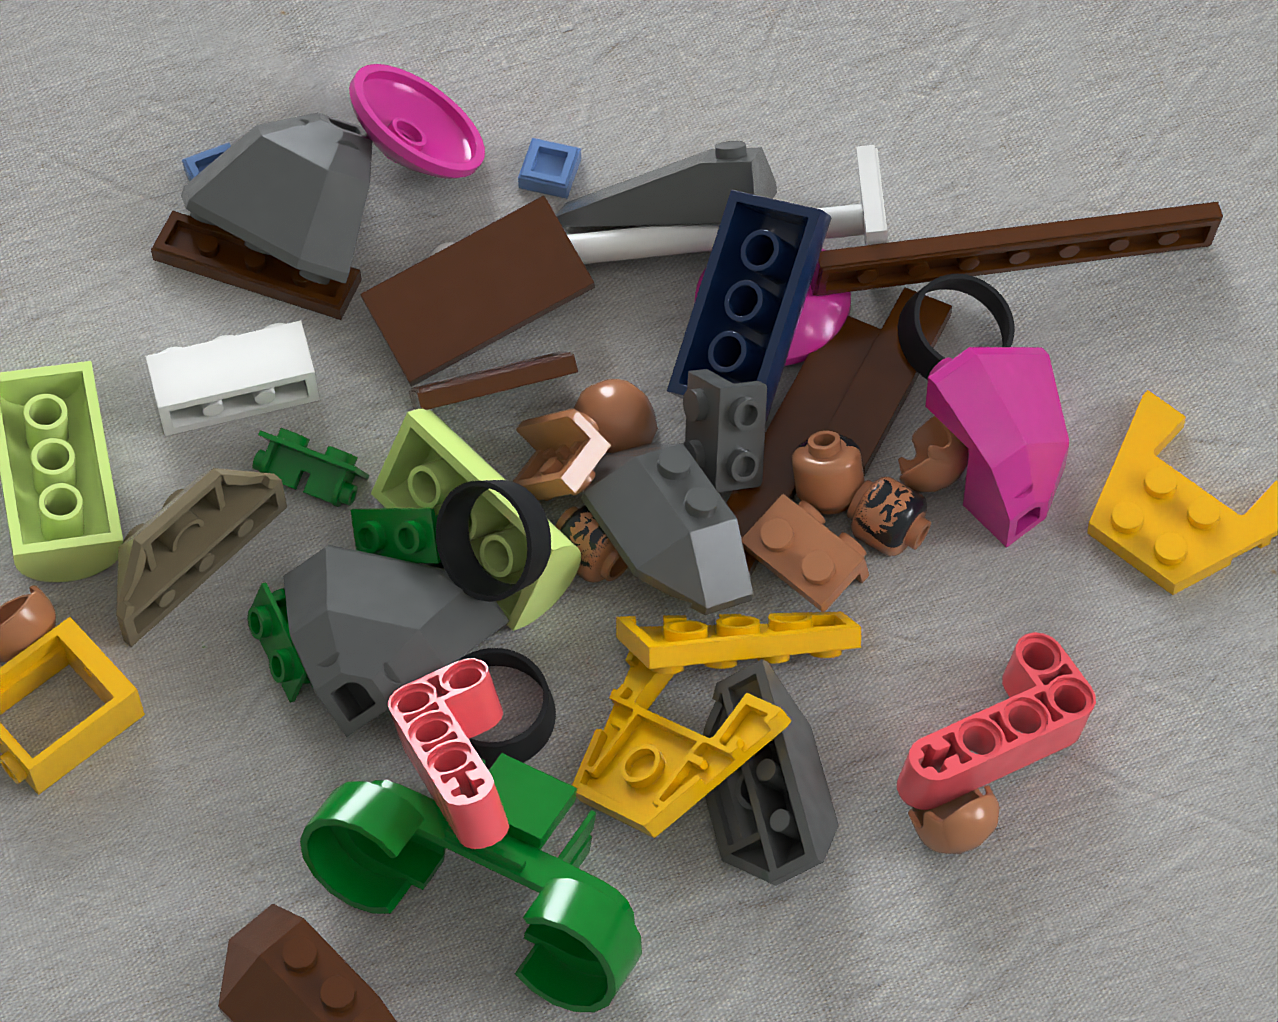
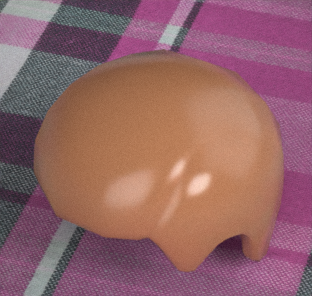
[573,379,658,453]
[898,416,969,493]
[0,585,56,663]
[908,785,1000,854]

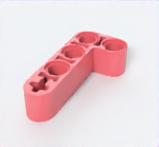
[897,632,1096,810]
[388,658,509,849]

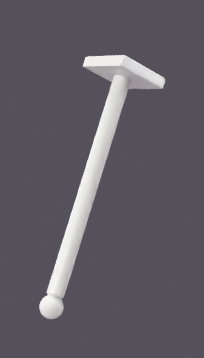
[431,145,888,291]

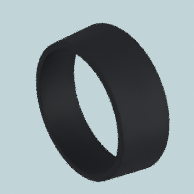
[898,274,1015,380]
[436,480,551,602]
[456,648,556,770]

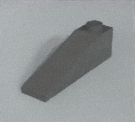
[556,141,777,227]

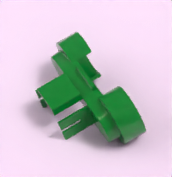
[300,753,642,1013]

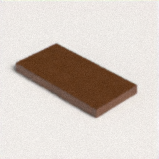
[360,195,595,387]

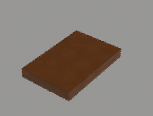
[409,351,578,410]

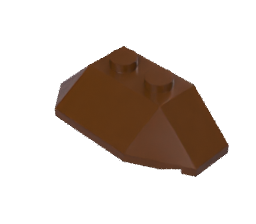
[218,904,397,1022]

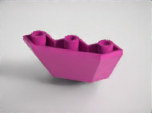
[925,347,1069,548]

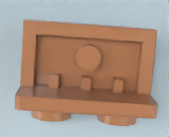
[512,409,611,501]
[742,494,869,613]

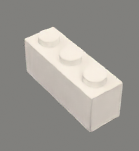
[146,320,320,436]

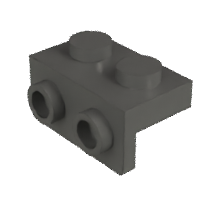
[683,369,767,492]

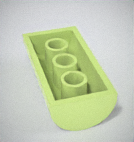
[0,361,123,582]
[371,409,581,631]

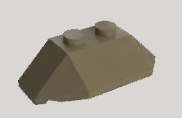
[116,468,287,647]

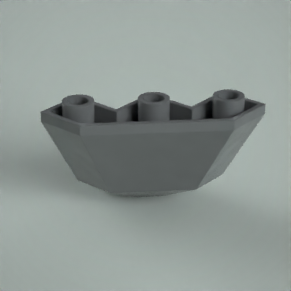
[181,112,373,285]
[283,545,509,737]

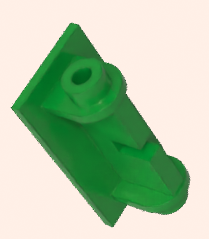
[252,428,370,507]
[350,508,441,563]
[247,582,313,703]

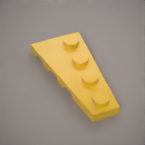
[616,611,861,674]

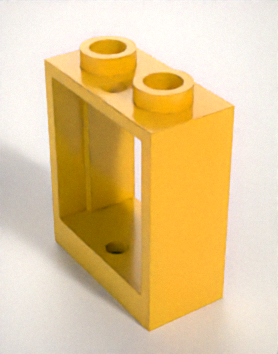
[0,617,145,795]

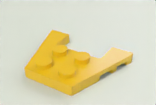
[1087,390,1278,595]
[572,650,791,838]

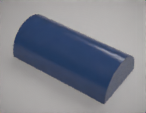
[667,190,832,422]

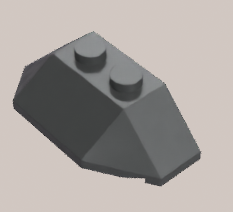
[582,443,753,615]
[703,659,839,886]

